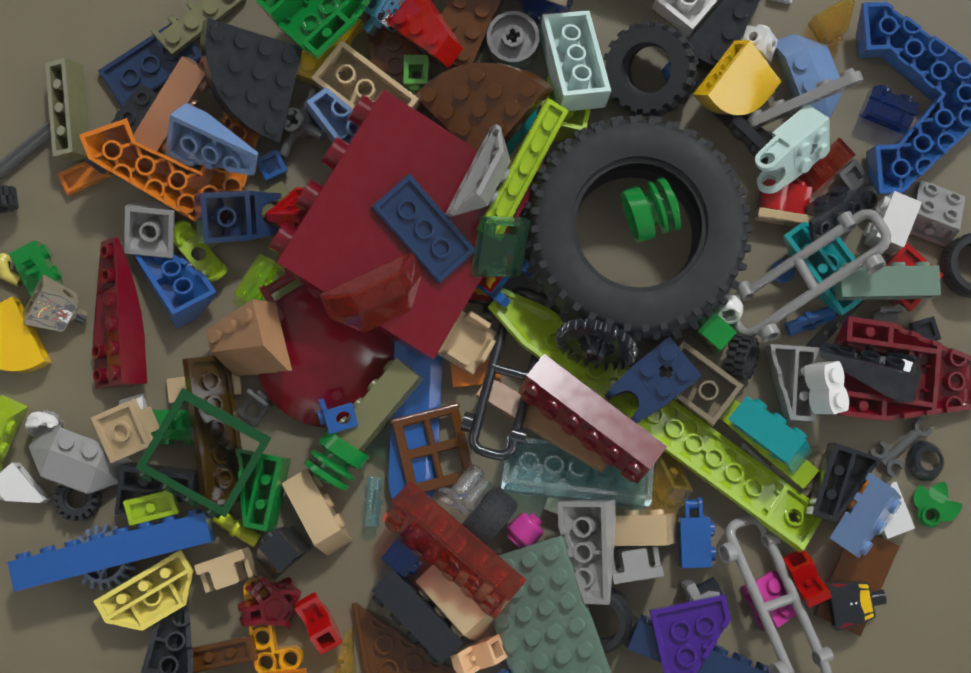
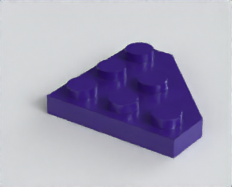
[649,594,731,673]

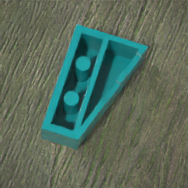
[728,396,812,475]

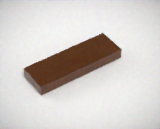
[192,634,258,673]

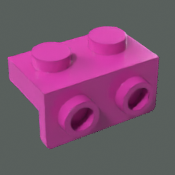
[740,570,796,631]

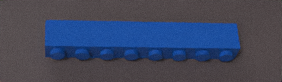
[7,508,216,592]

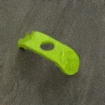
[174,220,228,282]

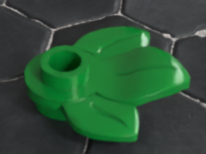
[913,482,962,528]

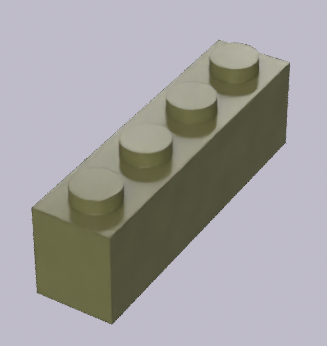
[45,58,89,162]
[334,358,424,452]

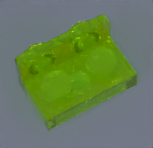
[234,254,279,303]

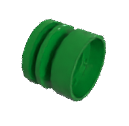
[621,177,681,243]
[304,429,370,491]

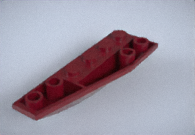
[92,237,147,389]

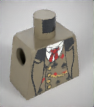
[23,275,87,332]

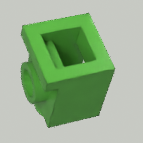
[404,55,430,93]

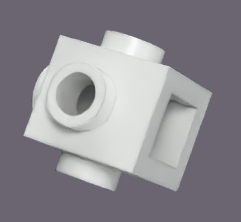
[740,24,778,62]

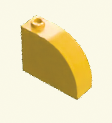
[693,40,781,115]
[0,297,52,373]

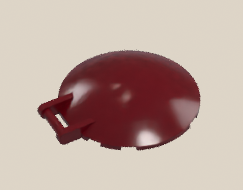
[258,274,394,427]

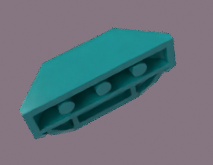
[783,222,862,316]

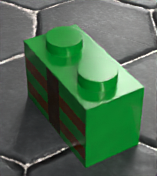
[692,312,737,354]

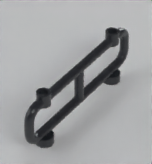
[460,287,553,461]

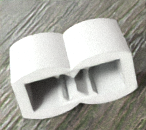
[804,361,849,414]

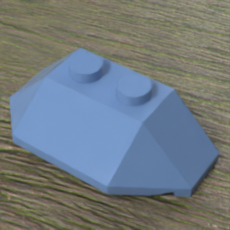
[774,34,843,119]

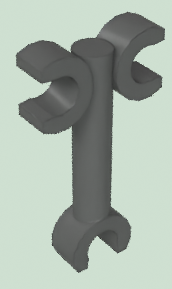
[868,418,933,477]

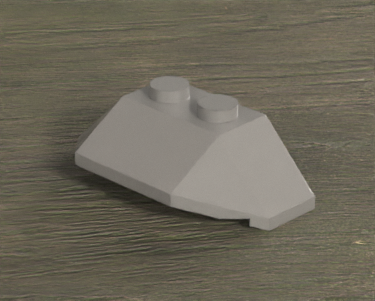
[445,124,511,218]
[29,425,132,495]

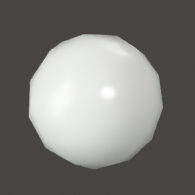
[712,294,743,324]

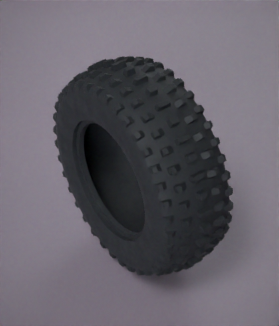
[519,115,753,347]

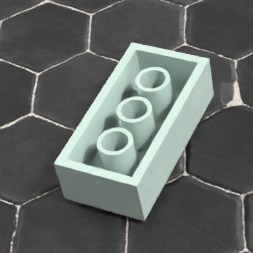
[539,10,611,111]

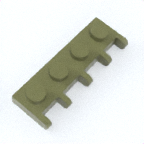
[151,0,246,57]

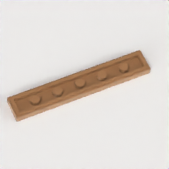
[476,379,607,473]

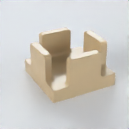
[437,311,497,375]
[91,398,159,463]
[194,546,257,593]

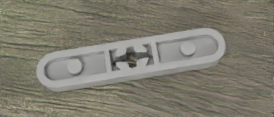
[745,68,864,130]

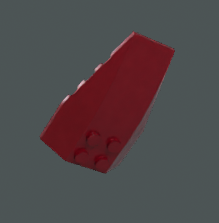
[833,316,971,421]

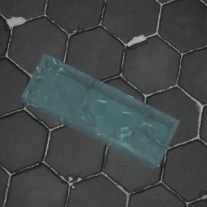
[501,436,654,509]

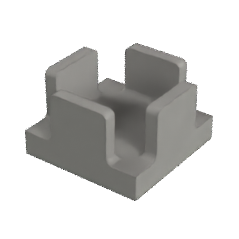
[612,546,664,584]

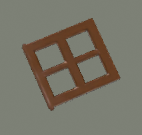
[390,403,475,496]

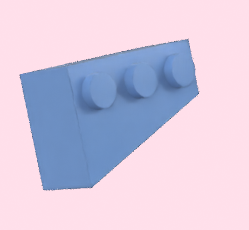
[830,473,902,558]

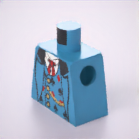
[363,0,405,37]

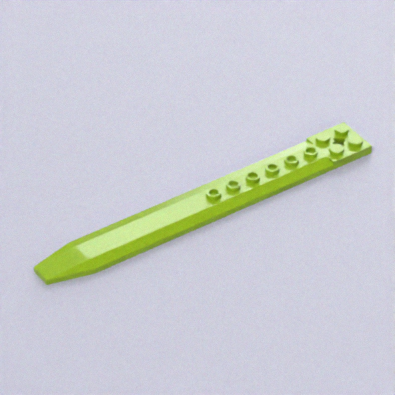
[488,288,822,552]

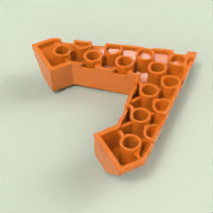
[79,109,258,223]

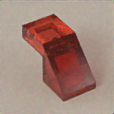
[798,137,856,193]

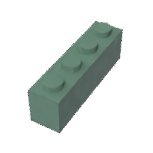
[834,262,941,300]

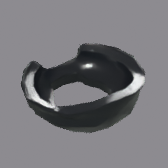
[906,441,944,481]

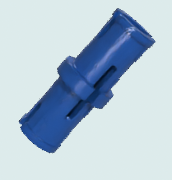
[784,306,836,337]

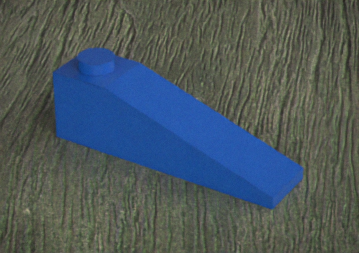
[132,254,217,329]

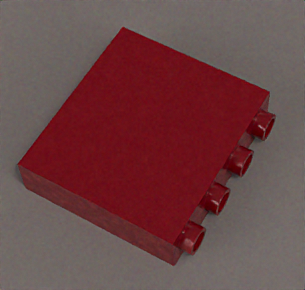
[268,89,533,359]

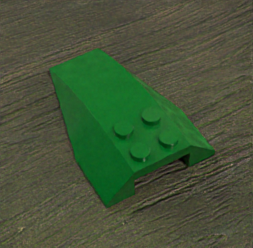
[256,0,371,59]

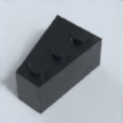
[806,443,882,522]

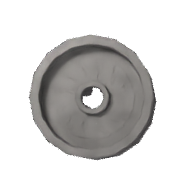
[487,11,539,69]

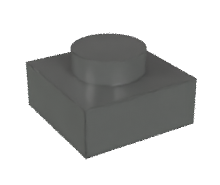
[834,159,869,191]

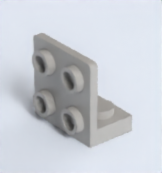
[910,180,965,247]

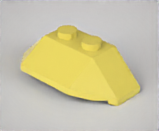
[93,549,194,631]

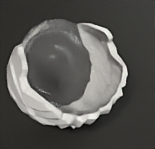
[25,410,65,437]

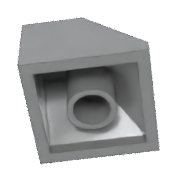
[124,199,175,258]

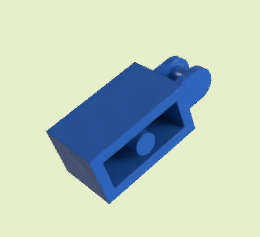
[677,497,716,568]

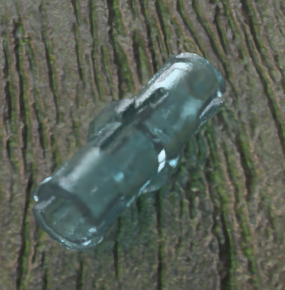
[363,476,383,527]

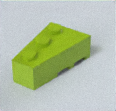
[0,395,29,472]

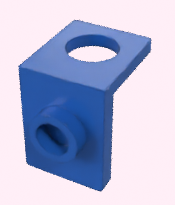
[317,399,358,434]

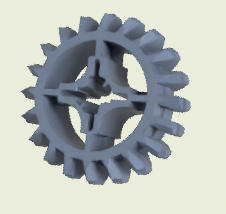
[75,524,137,591]

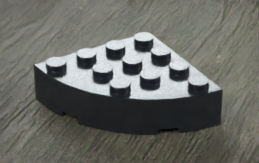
[200,18,303,144]

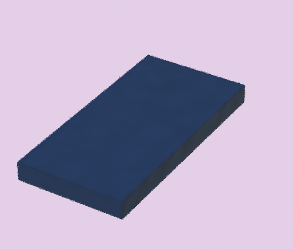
[98,19,202,107]
[371,173,476,284]

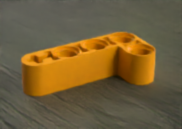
[244,575,304,673]

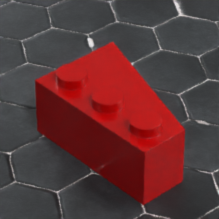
[388,0,463,68]

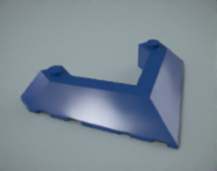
[856,2,971,194]

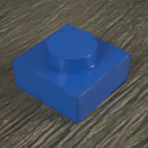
[257,149,288,182]

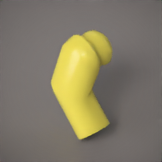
[0,253,23,287]

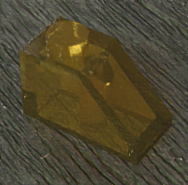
[808,0,856,47]
[649,452,693,510]

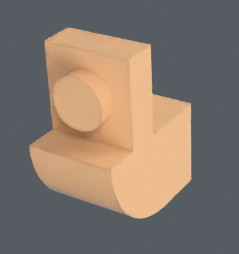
[450,634,508,673]

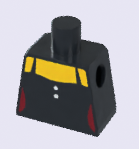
[823,580,887,631]

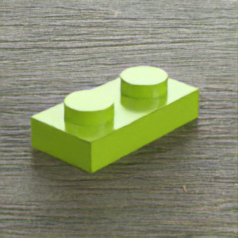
[123,490,180,526]

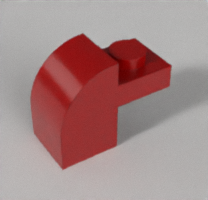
[782,550,832,608]
[294,592,343,655]

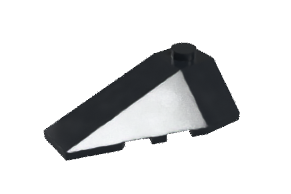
[819,342,921,403]
[141,595,194,673]

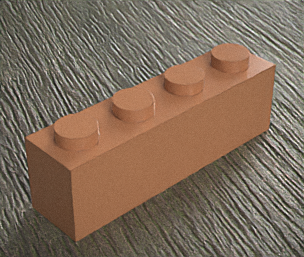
[133,56,209,154]

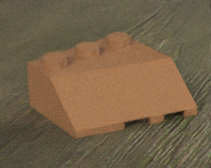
[206,299,292,376]

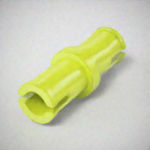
[212,514,262,548]

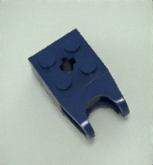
[194,190,281,244]
[604,337,702,423]

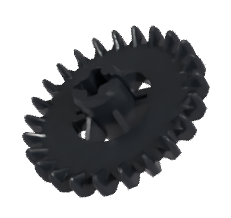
[556,318,638,371]

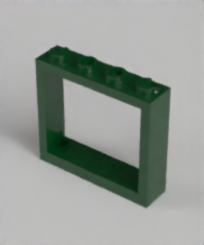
[135,388,271,519]

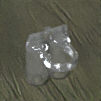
[438,464,492,517]

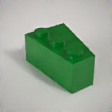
[236,448,291,532]

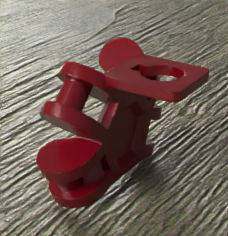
[237,575,302,629]

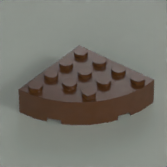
[415,63,554,151]

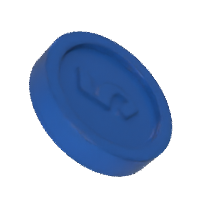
[770,259,795,284]

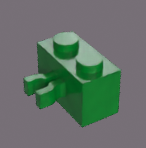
[9,240,64,296]
[151,409,194,445]

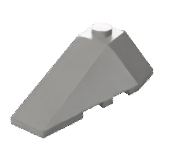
[558,499,616,605]

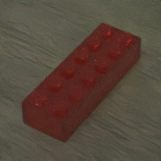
[382,481,527,618]

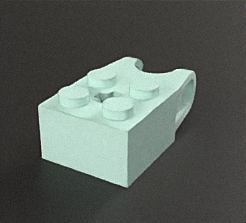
[755,104,830,194]

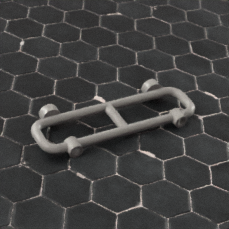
[731,209,891,343]
[718,515,834,673]

